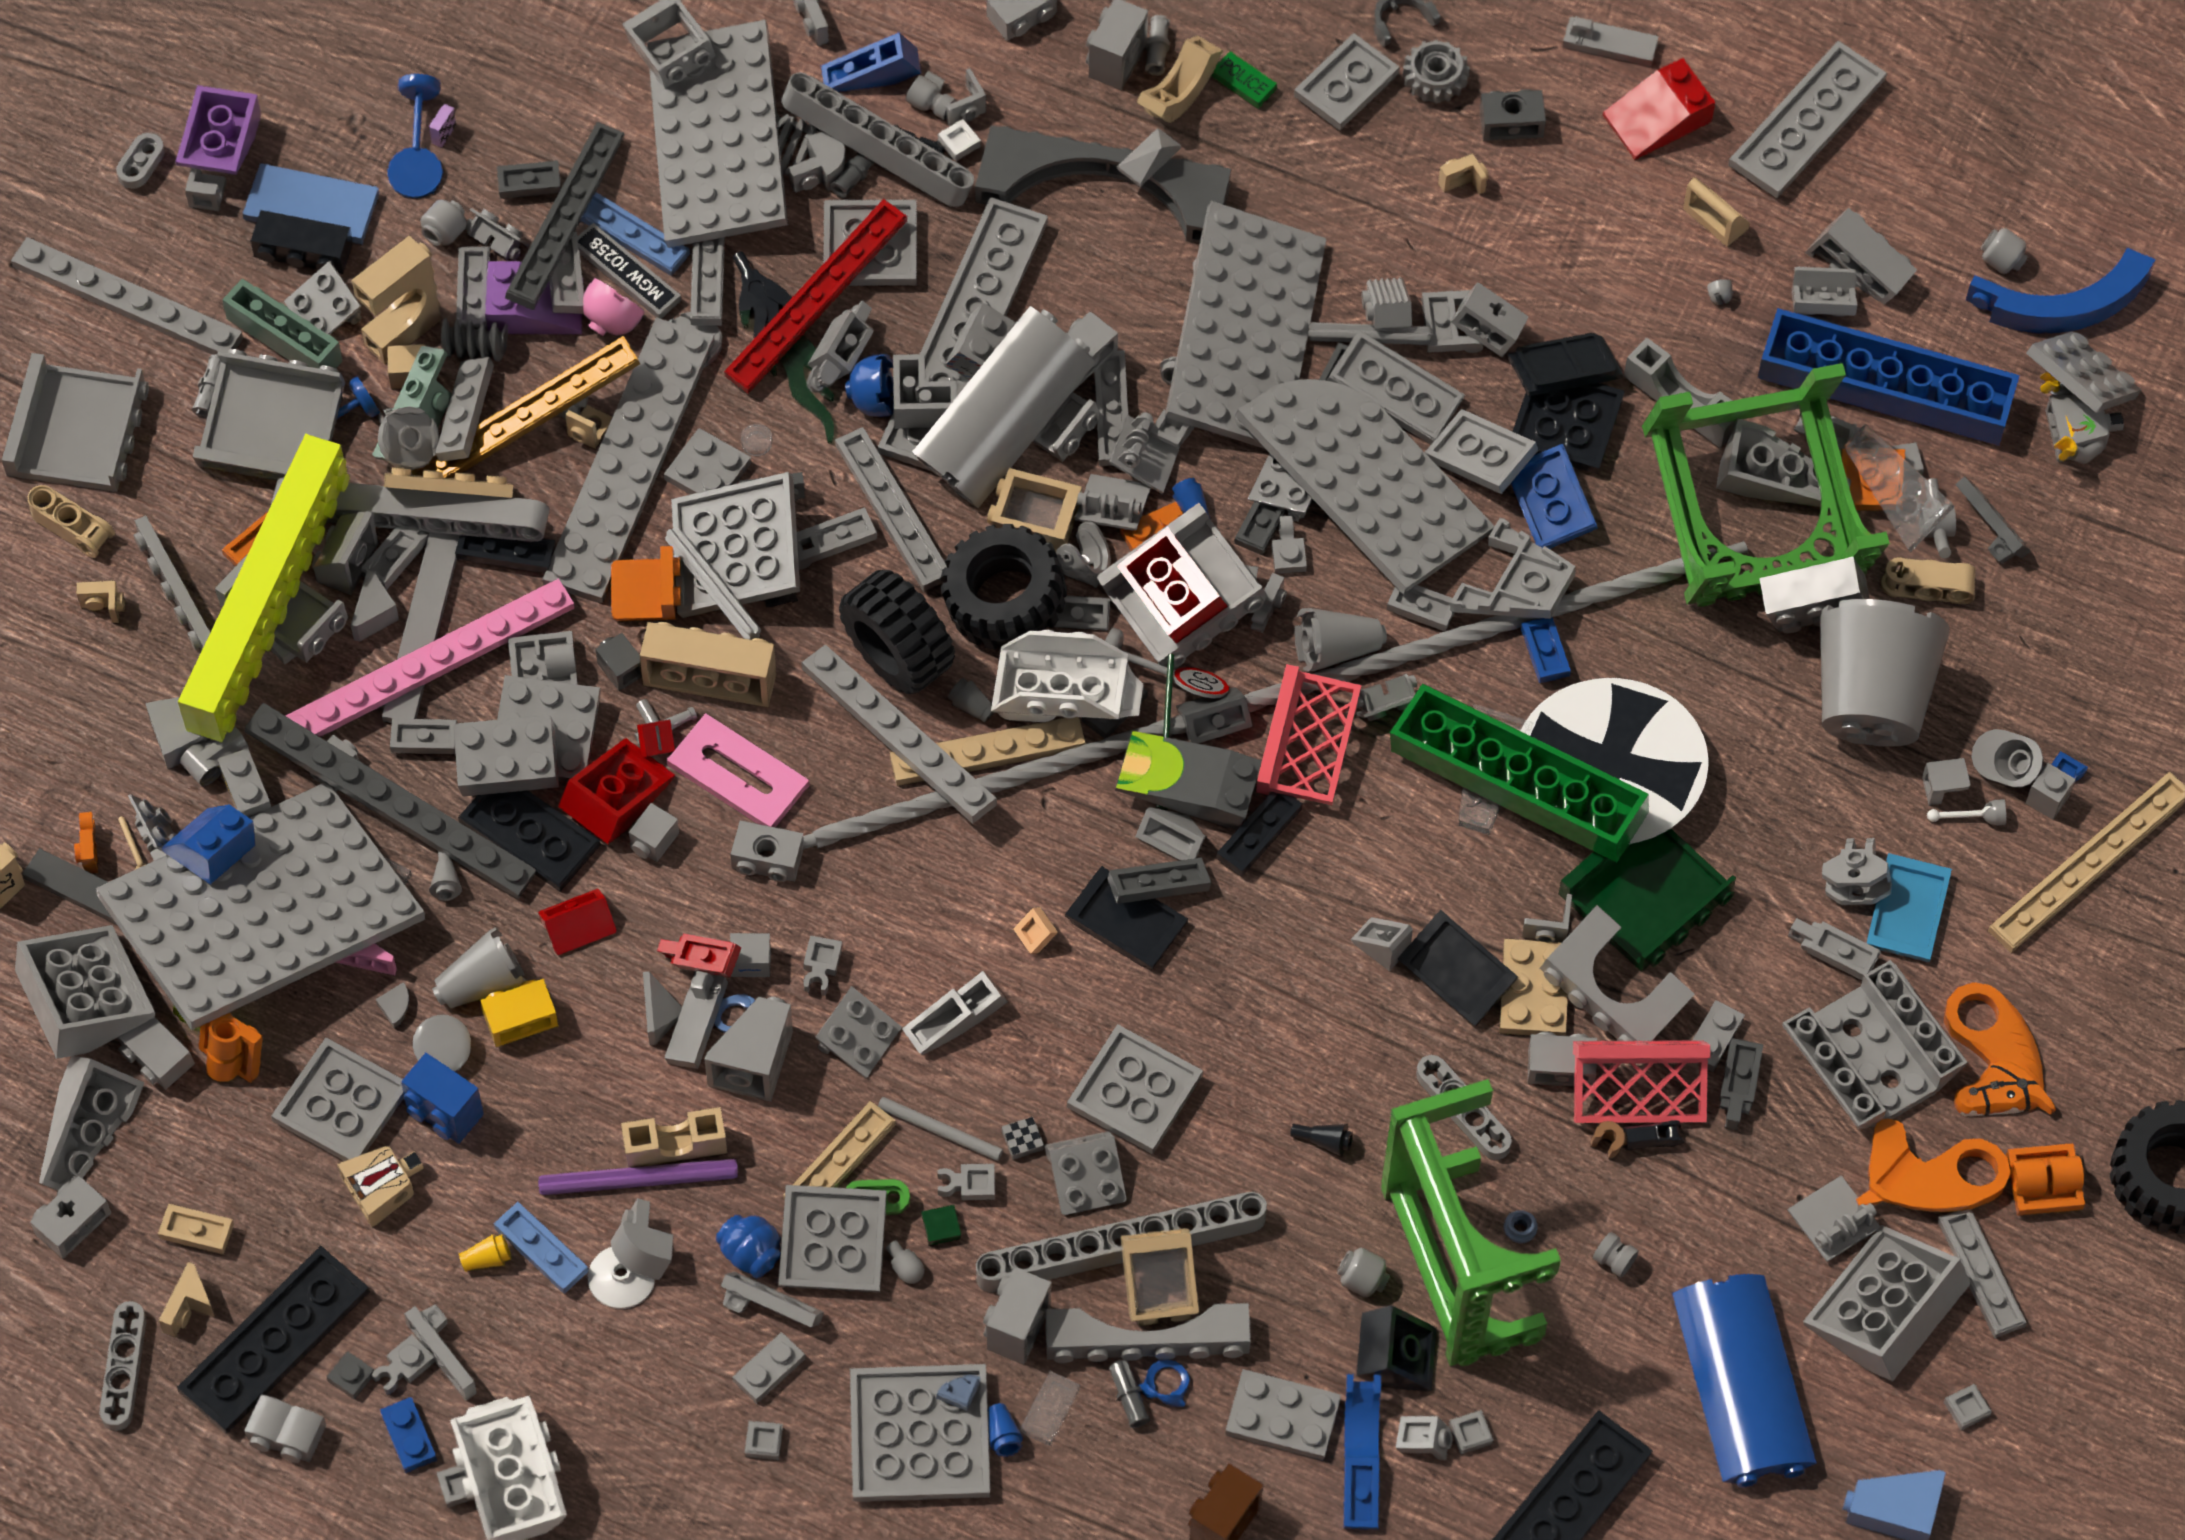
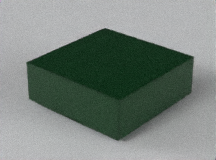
[921,1205,961,1246]

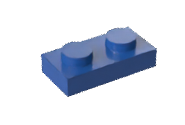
[1521,617,1571,684]
[380,1397,437,1473]

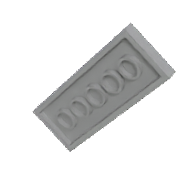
[1728,41,1887,199]

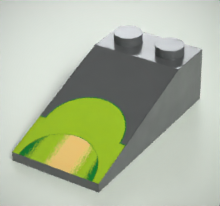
[1115,731,1262,831]

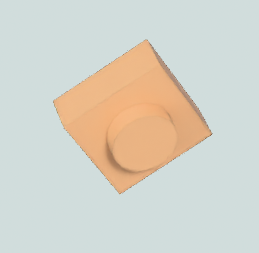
[1014,907,1058,954]

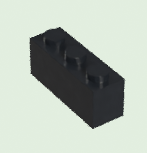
[250,210,353,274]

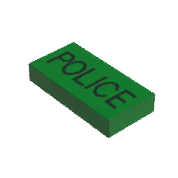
[1211,51,1277,109]

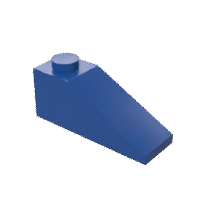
[821,32,921,92]

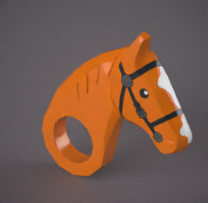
[1943,982,2056,1117]

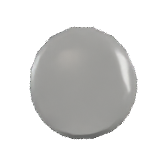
[413,1015,471,1072]

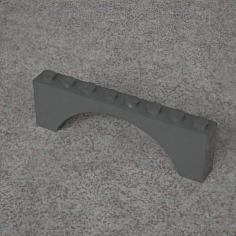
[975,125,1231,244]

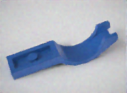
[1343,1374,1381,1530]

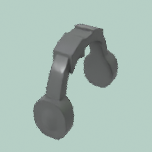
[1373,0,1440,47]

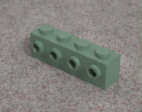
[222,278,343,369]

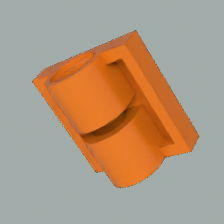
[199,1012,263,1083]
[2006,1143,2085,1216]

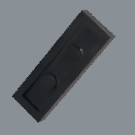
[455,535,556,573]
[1216,792,1303,877]

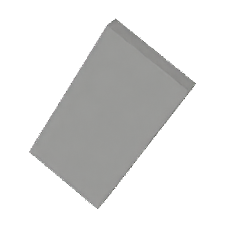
[1327,330,1465,445]

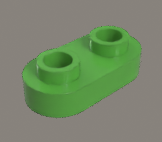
[846,1179,910,1215]

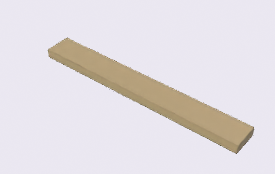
[1988,772,2185,953]

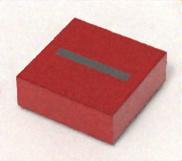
[637,719,675,757]

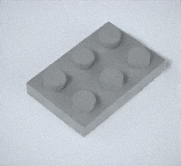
[1294,33,1400,130]
[1425,409,1538,494]
[1225,1369,1341,1461]

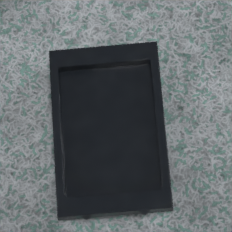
[1508,333,1623,397]
[1065,866,1188,970]
[1397,909,1519,1027]

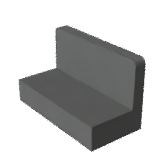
[1176,687,1253,744]

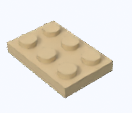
[1499,939,1568,1036]

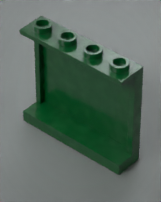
[1558,828,1736,972]

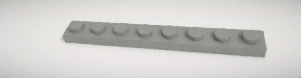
[11,237,244,355]
[801,644,997,824]

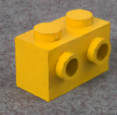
[481,979,558,1047]

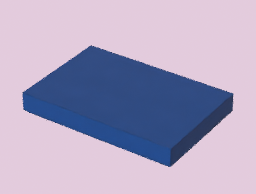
[1511,444,1598,549]

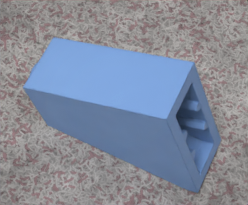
[1842,1470,1946,1540]

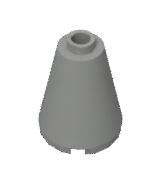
[1295,608,1387,671]
[432,927,527,1008]

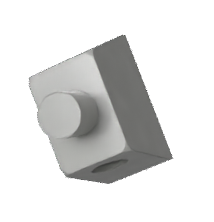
[145,697,211,769]

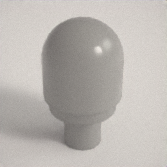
[886,1240,925,1284]

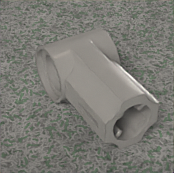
[180,727,249,786]

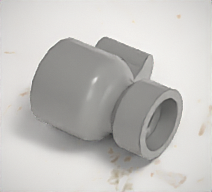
[906,71,956,120]

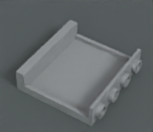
[193,349,345,481]
[2,353,149,492]
[1096,503,1268,669]

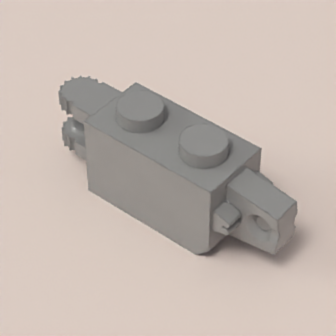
[806,301,874,393]

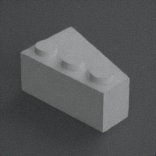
[1805,208,1917,305]

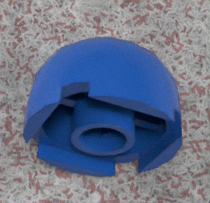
[845,354,894,417]

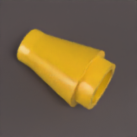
[459,1234,512,1272]

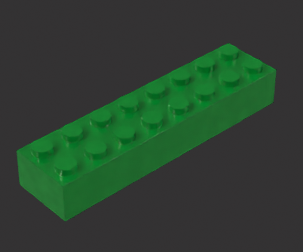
[1390,683,1649,863]

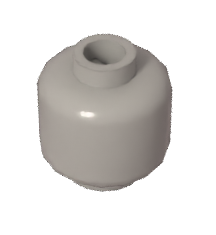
[421,200,467,246]
[1980,228,2028,274]
[1337,1247,1390,1297]

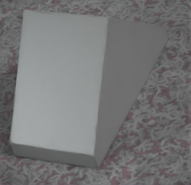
[351,570,399,641]
[1351,917,1413,971]

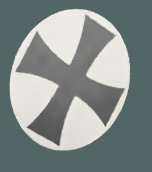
[1521,678,1708,844]

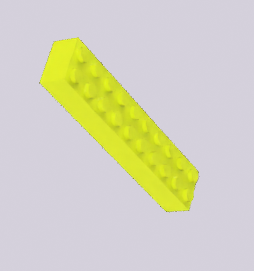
[178,433,350,742]

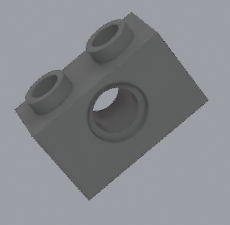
[1479,89,1546,141]

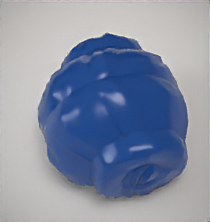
[716,1214,781,1278]

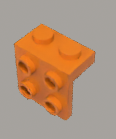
[611,546,681,621]

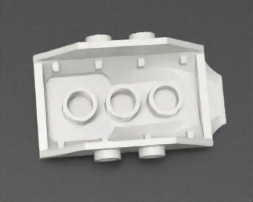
[991,630,1143,722]
[450,1396,567,1540]

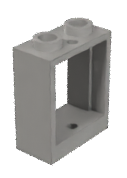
[622,0,716,88]

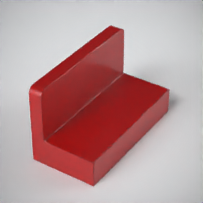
[538,888,617,955]

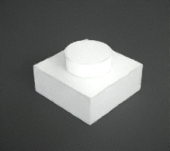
[938,119,981,162]

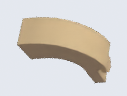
[1137,36,1223,123]

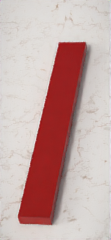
[724,198,908,394]

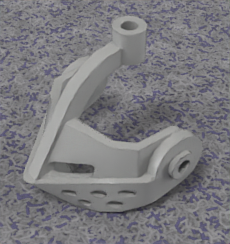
[1048,521,1111,588]

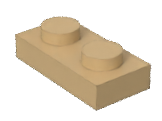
[158,1204,234,1254]

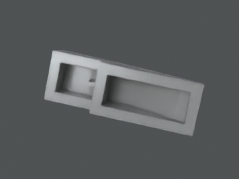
[902,971,1008,1055]

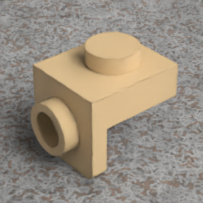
[1438,153,1489,194]

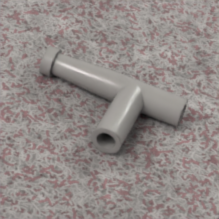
[634,699,697,745]

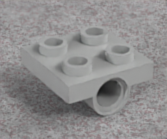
[508,631,578,685]

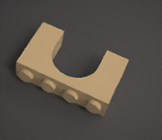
[352,236,441,364]

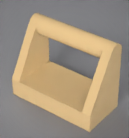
[1683,178,1750,247]

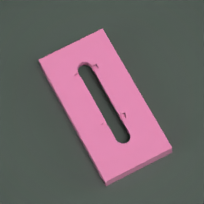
[667,713,809,827]

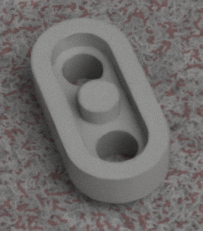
[116,133,165,189]

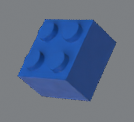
[401,1052,484,1144]

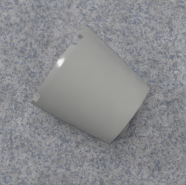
[1820,599,1950,747]

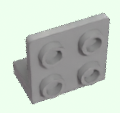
[1044,1131,1127,1215]

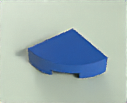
[2051,751,2088,781]

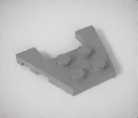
[1450,518,1576,619]

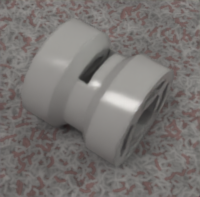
[1593,1232,1639,1278]

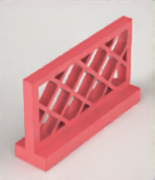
[1256,664,1361,805]
[1573,1040,1710,1123]

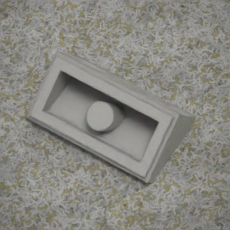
[1048,595,1111,630]

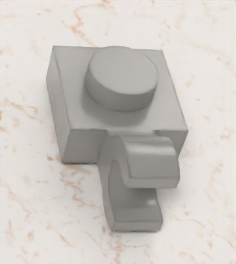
[1271,516,1307,574]

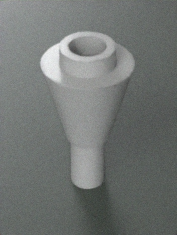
[429,851,462,901]

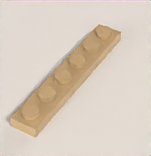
[890,717,1086,786]

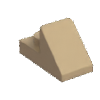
[159,1262,214,1337]

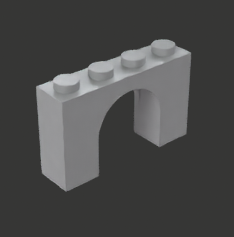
[1540,906,1695,1041]

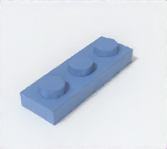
[494,1202,589,1294]

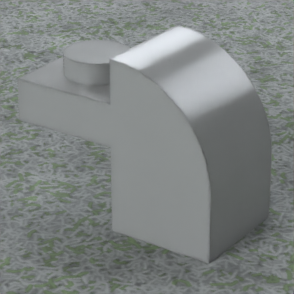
[788,131,845,193]
[611,1198,673,1280]

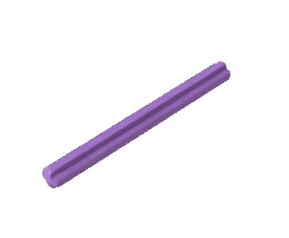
[538,1159,738,1195]

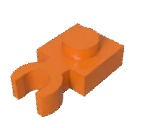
[74,812,98,873]

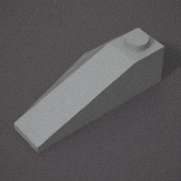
[1716,418,1851,507]
[39,1056,145,1191]

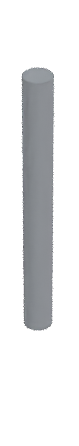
[878,1097,1003,1161]

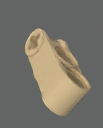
[28,485,115,558]
[1881,557,1975,604]

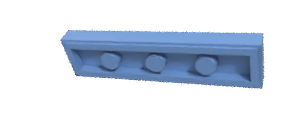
[581,192,690,276]

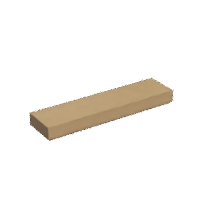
[783,1101,896,1200]

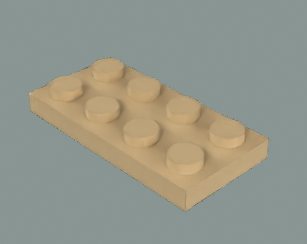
[384,467,513,498]

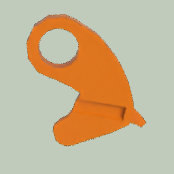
[1856,1118,2011,1212]

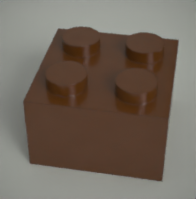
[1188,1463,1264,1540]

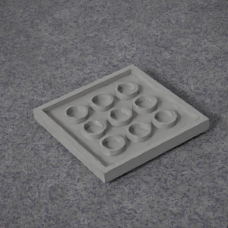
[671,472,800,618]
[850,1364,990,1502]

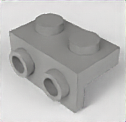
[1792,267,1857,317]
[1033,392,1101,462]

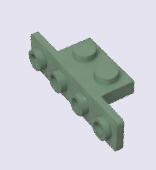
[372,346,452,461]

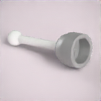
[1927,799,2006,826]

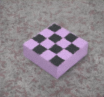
[429,104,456,148]

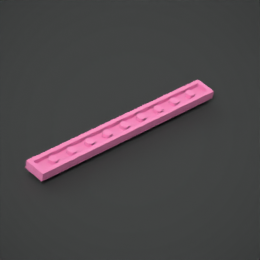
[286,578,574,737]

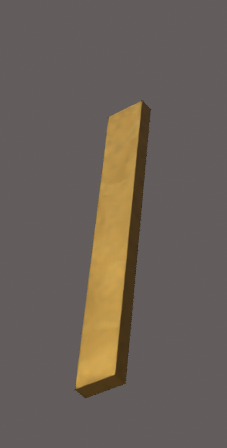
[411,336,640,479]

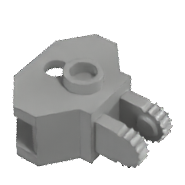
[1822,838,1892,905]

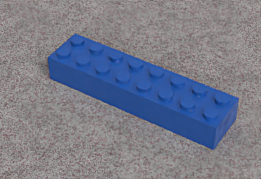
[1757,308,2020,445]

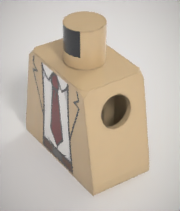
[338,1146,424,1227]

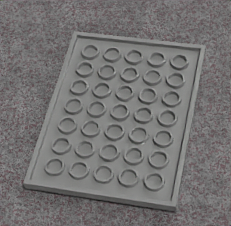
[96,782,425,1030]

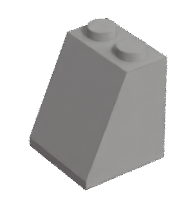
[704,997,793,1102]

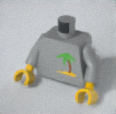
[2040,372,2124,464]

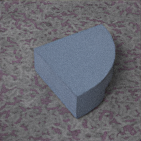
[936,1375,981,1411]

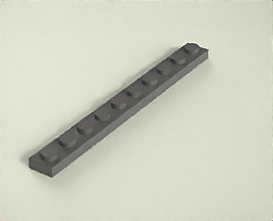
[245,703,536,899]

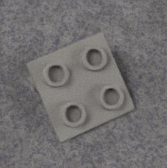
[284,261,362,335]
[1109,413,1180,494]
[1248,453,1313,522]
[1075,474,1151,531]
[128,794,177,861]
[815,986,902,1079]
[1787,1176,1881,1262]

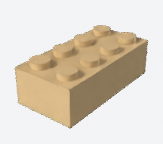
[640,622,777,707]

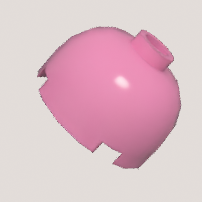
[583,278,645,337]

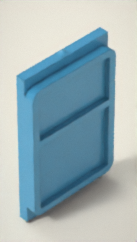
[1866,853,1952,962]

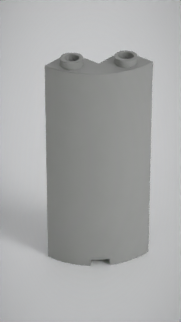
[912,306,1095,508]

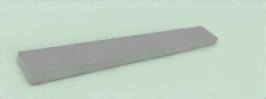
[382,532,459,723]

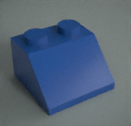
[162,804,256,885]

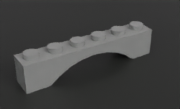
[1045,1303,1250,1363]

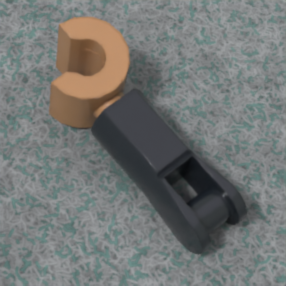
[1590,1120,1684,1159]

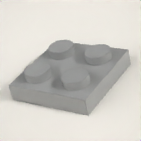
[664,428,752,495]

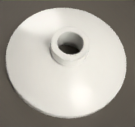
[588,1247,655,1309]

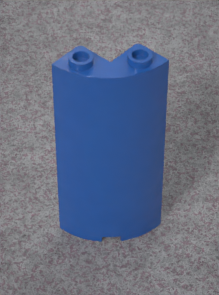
[1672,1274,1816,1487]

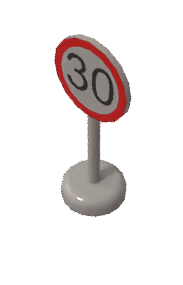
[1105,627,1229,698]

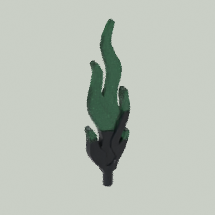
[733,252,834,443]

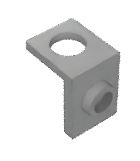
[946,68,986,127]
[1522,894,1572,943]

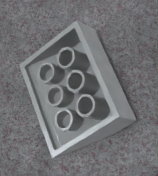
[15,925,155,1059]
[1803,1225,1971,1381]

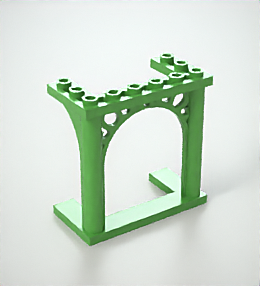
[1642,363,1890,607]
[1381,1079,1561,1366]

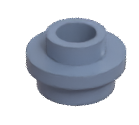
[1504,1210,1538,1243]

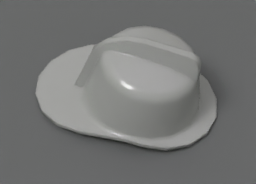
[1971,729,2044,787]

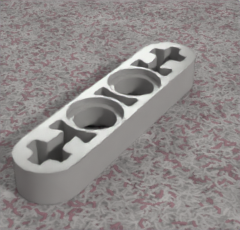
[1416,1055,1512,1160]
[100,1301,146,1431]

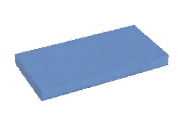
[243,163,379,244]

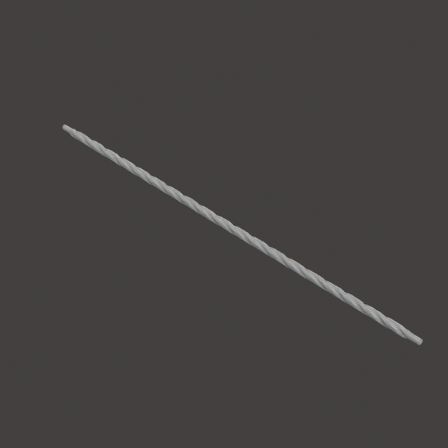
[802,541,1748,850]

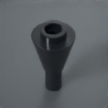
[1290,1123,1353,1156]

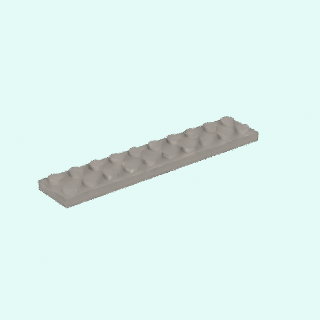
[878,197,1048,471]
[542,318,715,604]

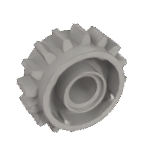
[1403,40,1470,103]

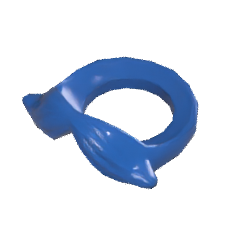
[1137,1360,1190,1407]

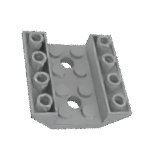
[1782,960,1968,1129]

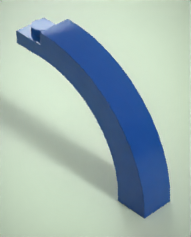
[1965,248,2156,333]

